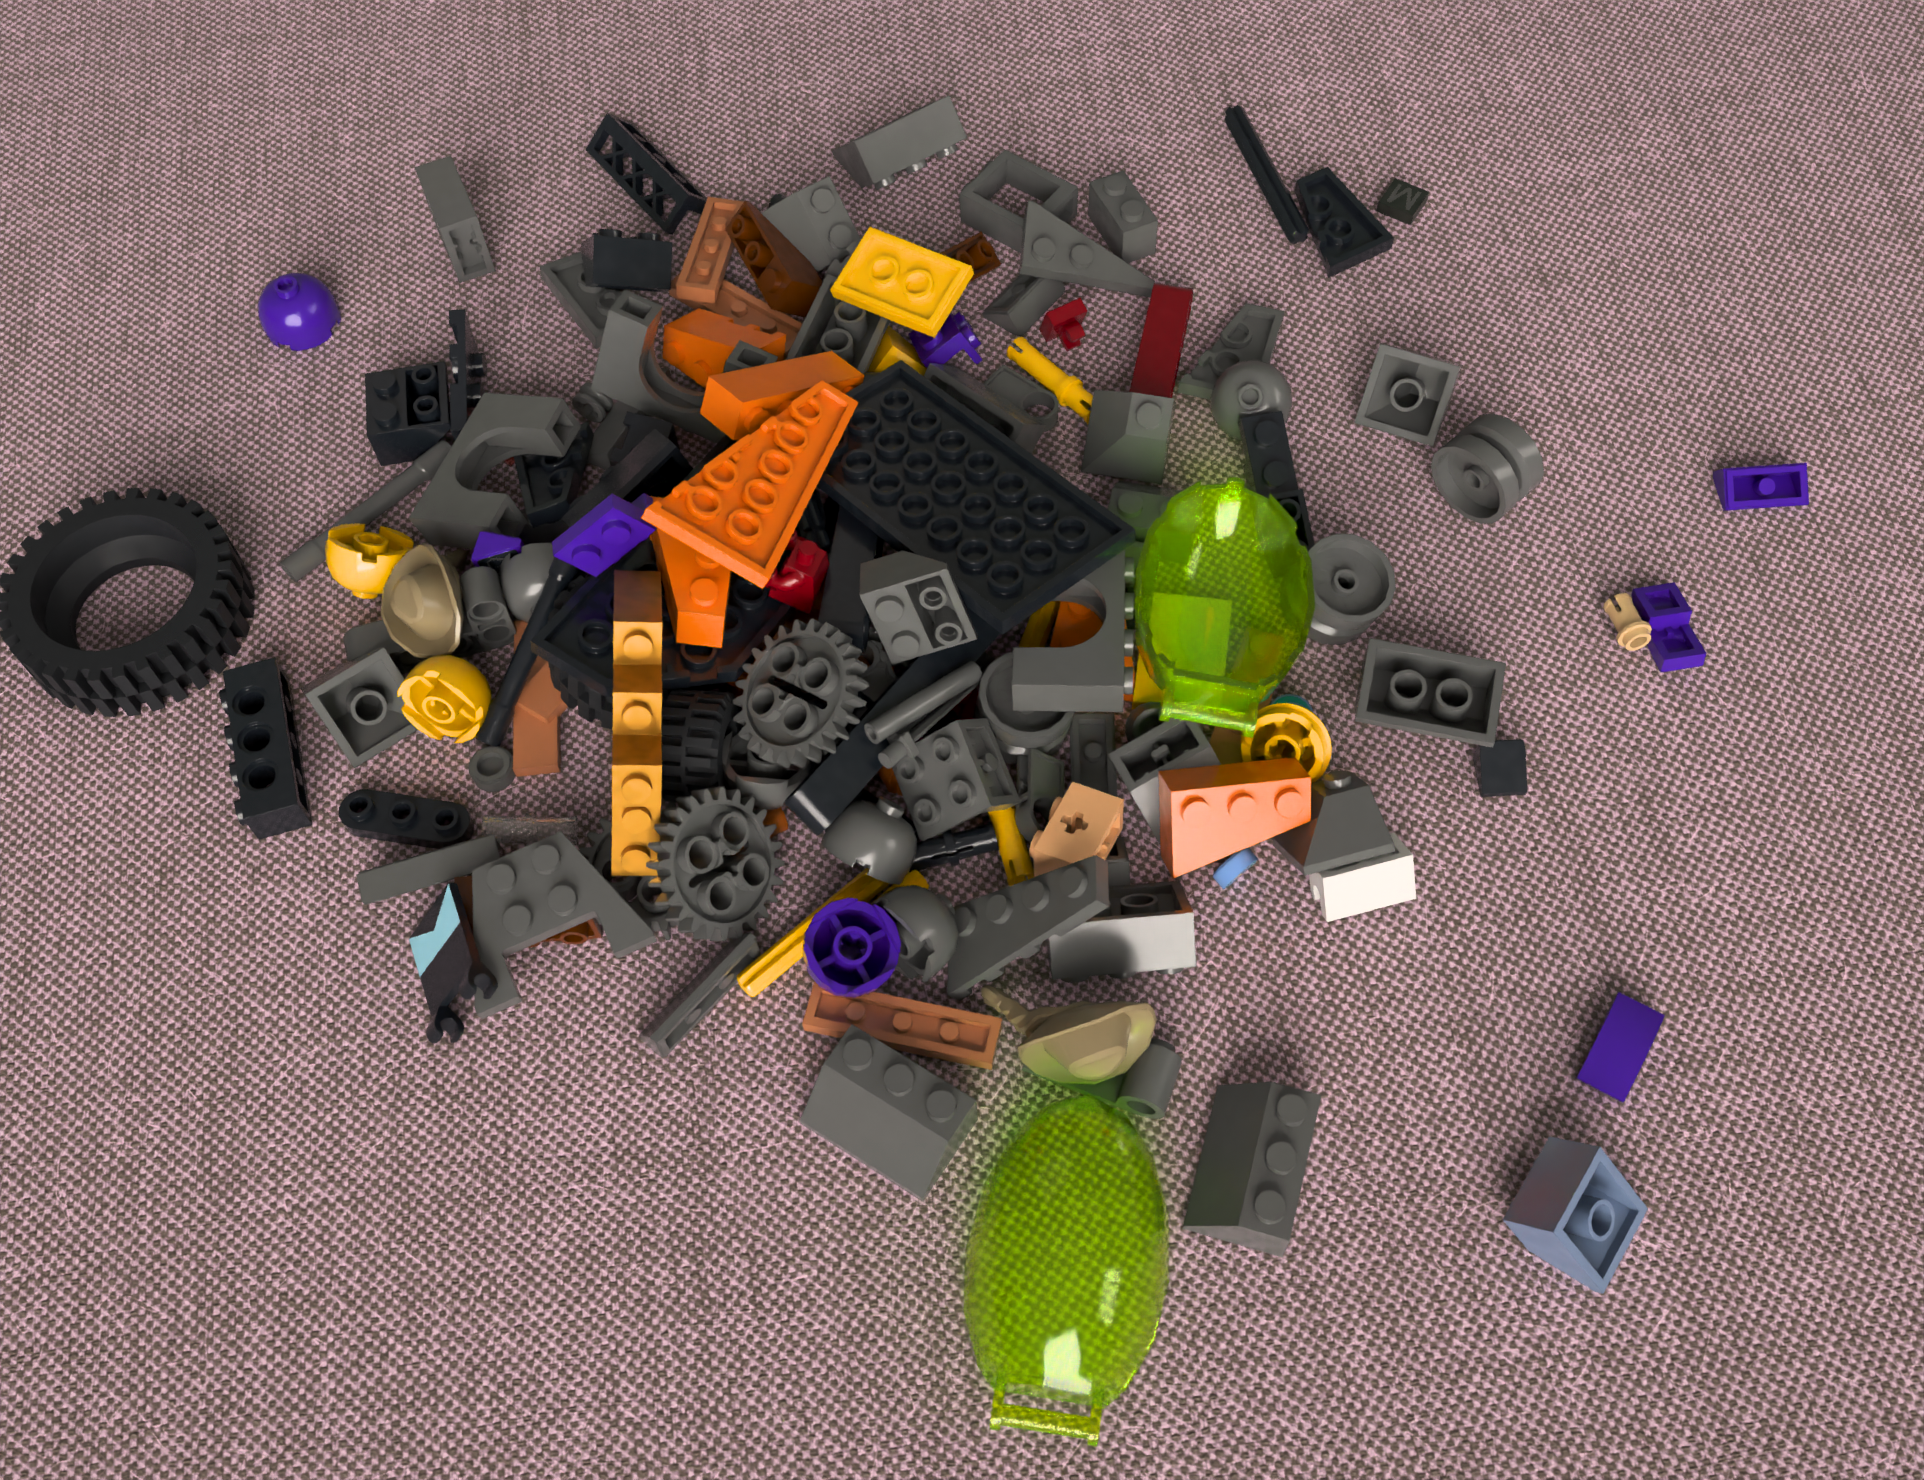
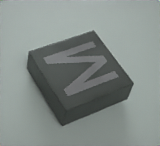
[1376,178,1429,225]

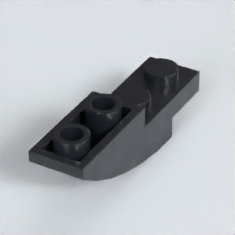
[1238,411,1315,580]

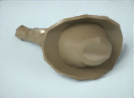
[381,542,467,659]
[981,985,1157,1084]

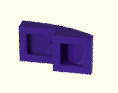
[1631,582,1707,673]
[1575,992,1665,1103]

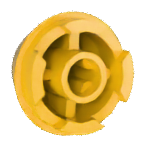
[1241,703,1332,783]

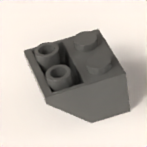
[859,551,978,664]
[1108,709,1221,844]

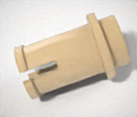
[1603,593,1652,651]

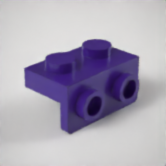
[908,311,983,368]
[552,493,656,577]

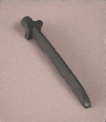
[878,657,996,769]

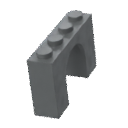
[591,289,778,443]
[409,392,581,550]
[1012,550,1134,712]

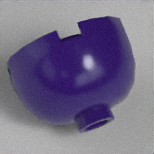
[257,273,341,351]
[802,898,901,998]

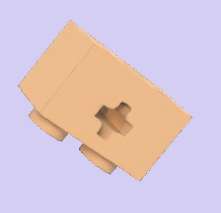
[1029,781,1124,877]

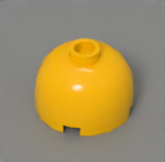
[325,523,414,599]
[397,655,491,743]

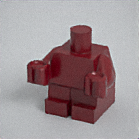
[765,530,829,614]

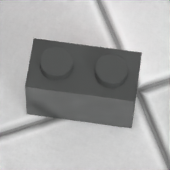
[1088,170,1158,263]

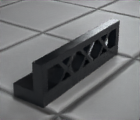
[585,113,707,235]

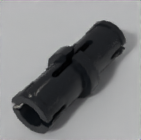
[909,821,999,872]

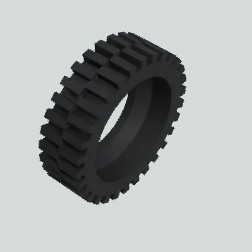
[0,488,255,717]

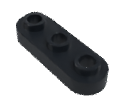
[339,789,474,849]

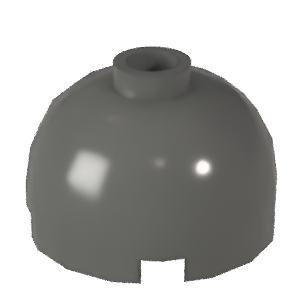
[1210,360,1292,441]
[499,543,587,623]
[722,732,812,810]
[821,797,917,885]
[870,885,958,982]

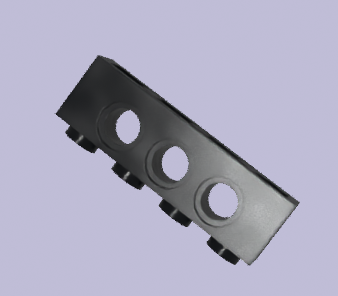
[219,657,313,840]

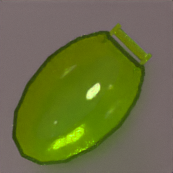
[1134,477,1315,738]
[963,1094,1169,1447]

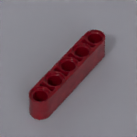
[1129,283,1193,398]

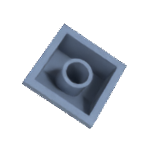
[1503,1136,1648,1294]

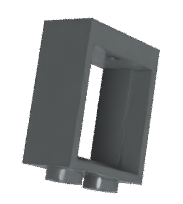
[959,150,1078,253]
[414,156,496,283]

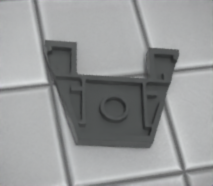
[472,831,657,1019]

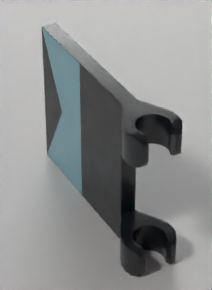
[409,883,498,1043]

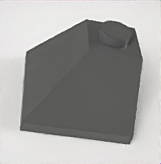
[1354,343,1463,447]
[1081,390,1176,485]
[300,647,418,768]
[1272,770,1395,876]

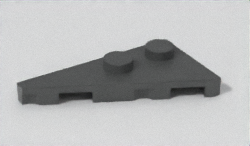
[1019,200,1155,297]

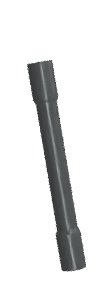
[279,439,451,583]

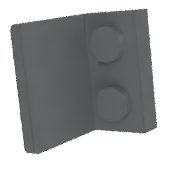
[892,718,1021,841]

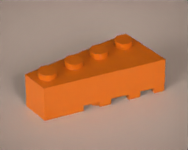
[700,351,865,440]

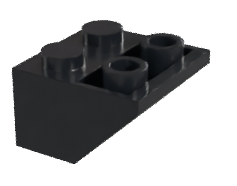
[581,229,672,293]
[365,361,451,466]

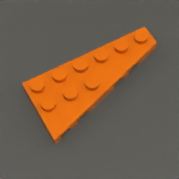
[641,380,859,589]

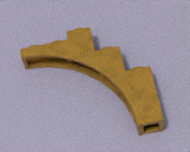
[611,570,662,876]

